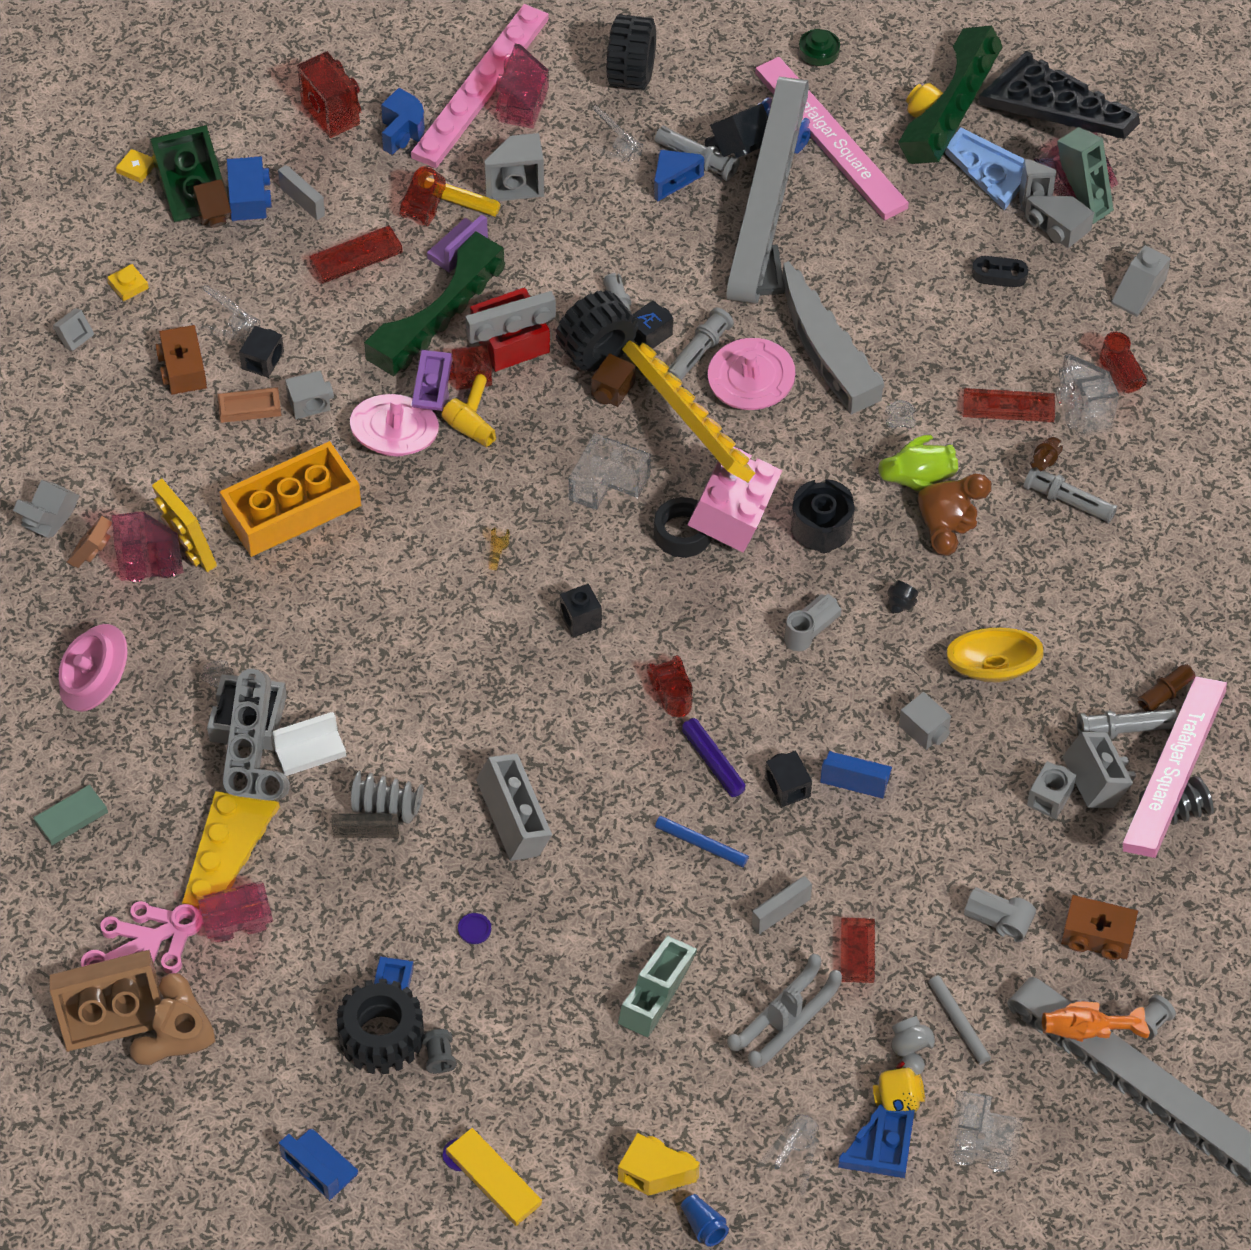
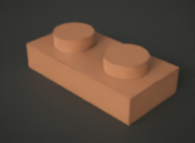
[67,516,112,568]

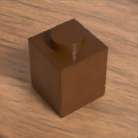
[192,179,232,228]
[591,353,636,407]

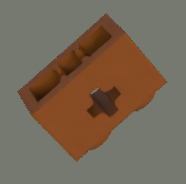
[155,325,207,395]
[1061,895,1139,960]

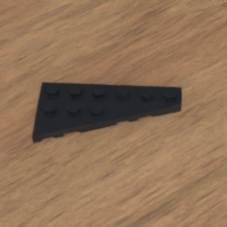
[979,50,1140,139]

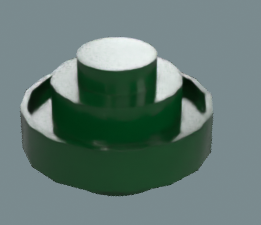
[798,29,840,66]

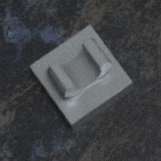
[53,308,94,351]

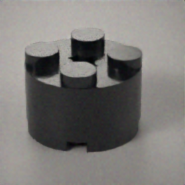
[791,479,855,553]

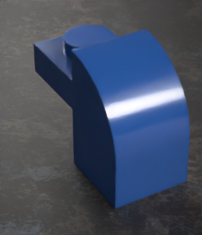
[381,88,425,155]

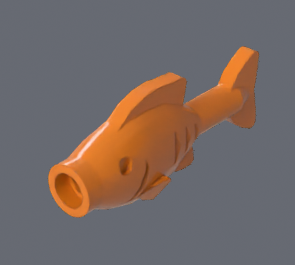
[1042,1001,1150,1042]

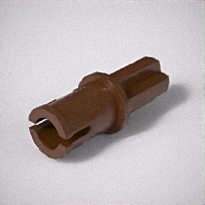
[1030,437,1063,472]
[1137,664,1196,712]

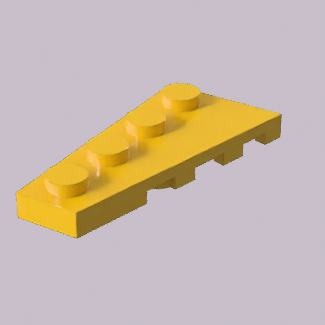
[182,791,280,914]

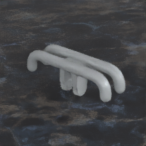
[727,954,842,1068]

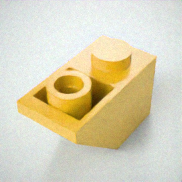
[618,1133,700,1196]

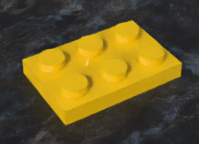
[152,478,217,572]

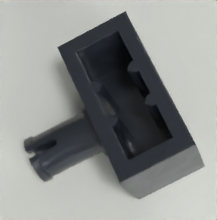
[705,103,768,158]

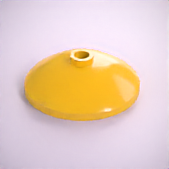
[947,628,1043,683]

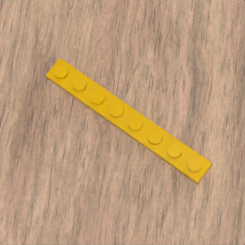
[622,340,755,483]

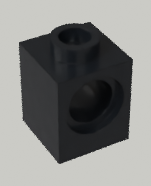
[239,326,284,378]
[560,583,602,638]
[765,750,812,808]

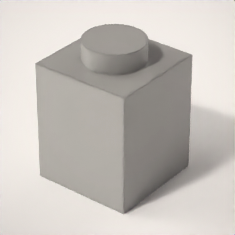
[899,692,951,750]

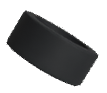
[654,497,712,558]

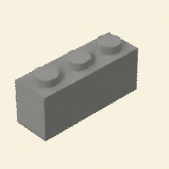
[476,754,552,861]

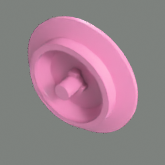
[708,338,796,410]
[350,394,439,456]
[59,624,127,712]

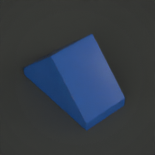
[654,150,704,202]

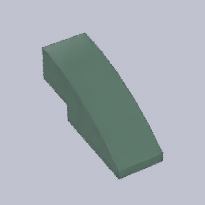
[618,935,697,1038]

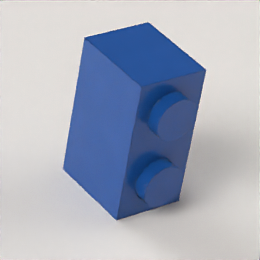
[227,156,272,221]

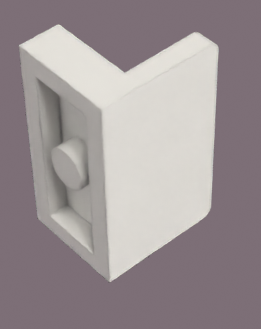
[272,712,346,776]

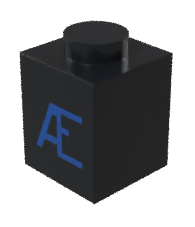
[632,300,673,349]

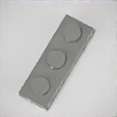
[465,291,556,344]

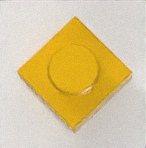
[107,264,149,302]

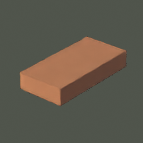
[218,387,281,423]

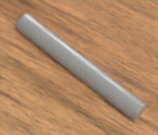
[928,975,991,1065]

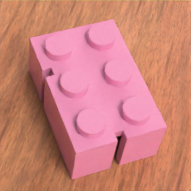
[688,447,782,553]

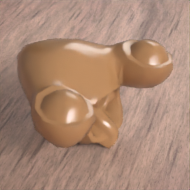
[129,973,215,1065]

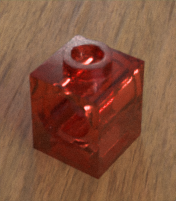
[449,345,492,390]

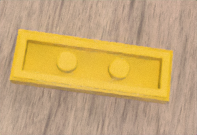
[446,1128,542,1226]

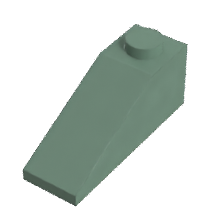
[1057,127,1114,224]

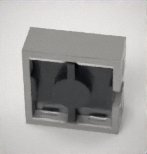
[207,674,287,751]

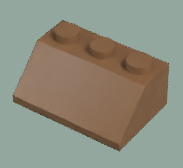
[50,950,162,1052]

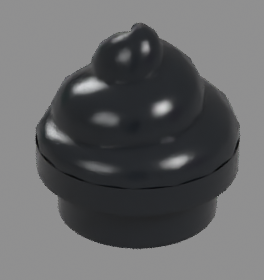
[887,580,919,614]

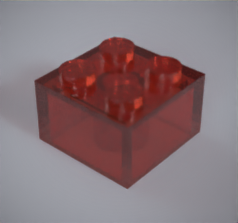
[297,51,361,138]

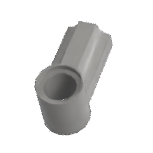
[784,594,842,651]
[964,887,1036,942]

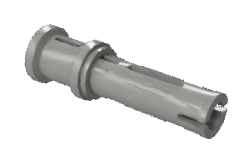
[655,125,740,182]
[667,307,734,381]
[1023,467,1117,524]
[1077,708,1177,739]

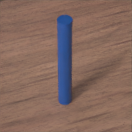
[655,816,749,868]

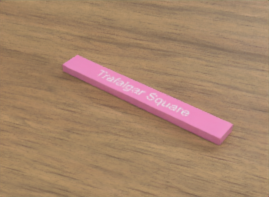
[755,57,909,220]
[1123,677,1227,858]

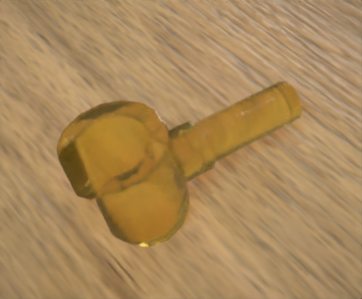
[489,527,510,571]

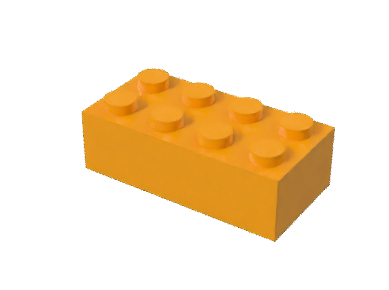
[219,441,361,557]

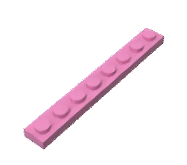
[411,4,549,168]

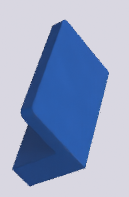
[820,751,892,799]
[279,1129,358,1201]

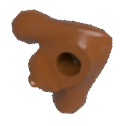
[917,474,992,556]

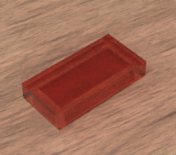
[840,918,875,983]

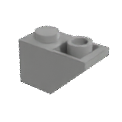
[1024,196,1094,248]

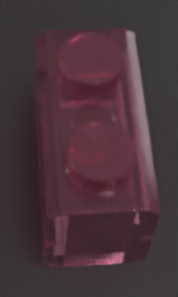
[196,881,273,943]

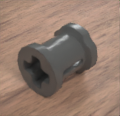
[422,1029,457,1074]

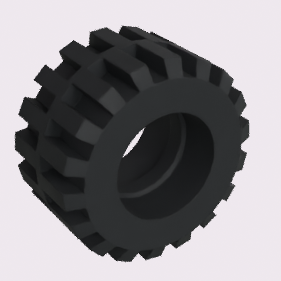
[606,14,656,90]
[556,290,638,371]
[336,979,424,1074]

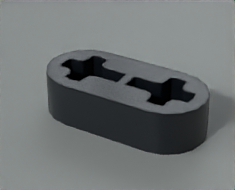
[972,256,1029,287]

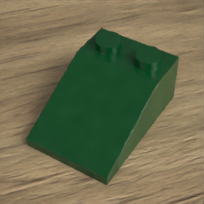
[149,125,230,223]

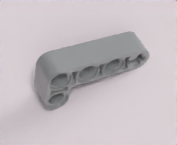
[223,669,290,800]

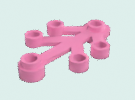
[81,901,203,973]

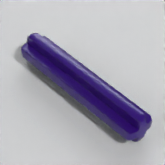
[682,718,746,797]

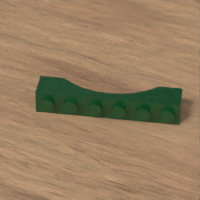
[898,25,1003,164]
[364,231,505,377]

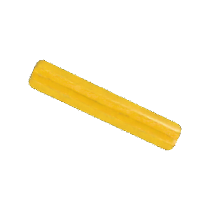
[418,176,501,217]

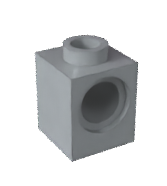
[285,371,334,420]
[1027,761,1076,819]

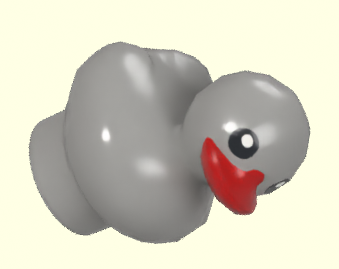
[891,1016,935,1075]

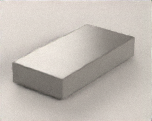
[278,165,325,220]
[752,876,812,934]

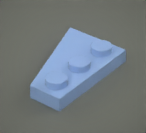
[945,127,1024,210]

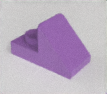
[411,350,452,411]

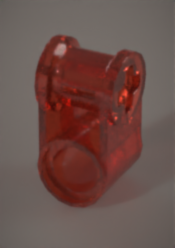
[399,166,446,226]
[647,655,693,718]

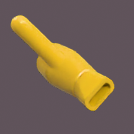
[442,374,496,448]

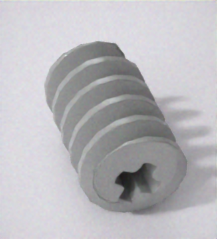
[351,770,424,824]

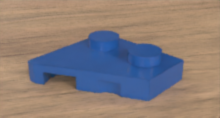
[838,1104,915,1178]

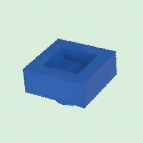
[374,956,414,990]

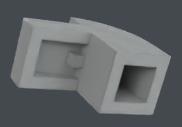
[13,480,80,538]

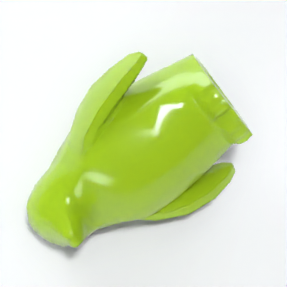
[878,435,958,491]

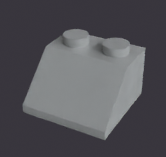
[484,133,544,201]

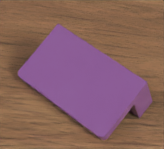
[427,215,488,273]

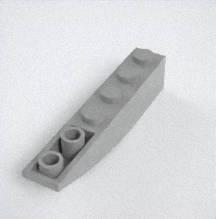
[783,261,884,414]

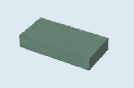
[33,784,108,846]

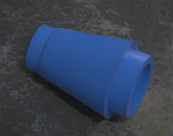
[681,1194,729,1247]

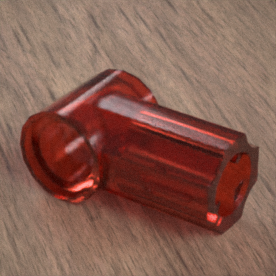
[1099,331,1147,394]

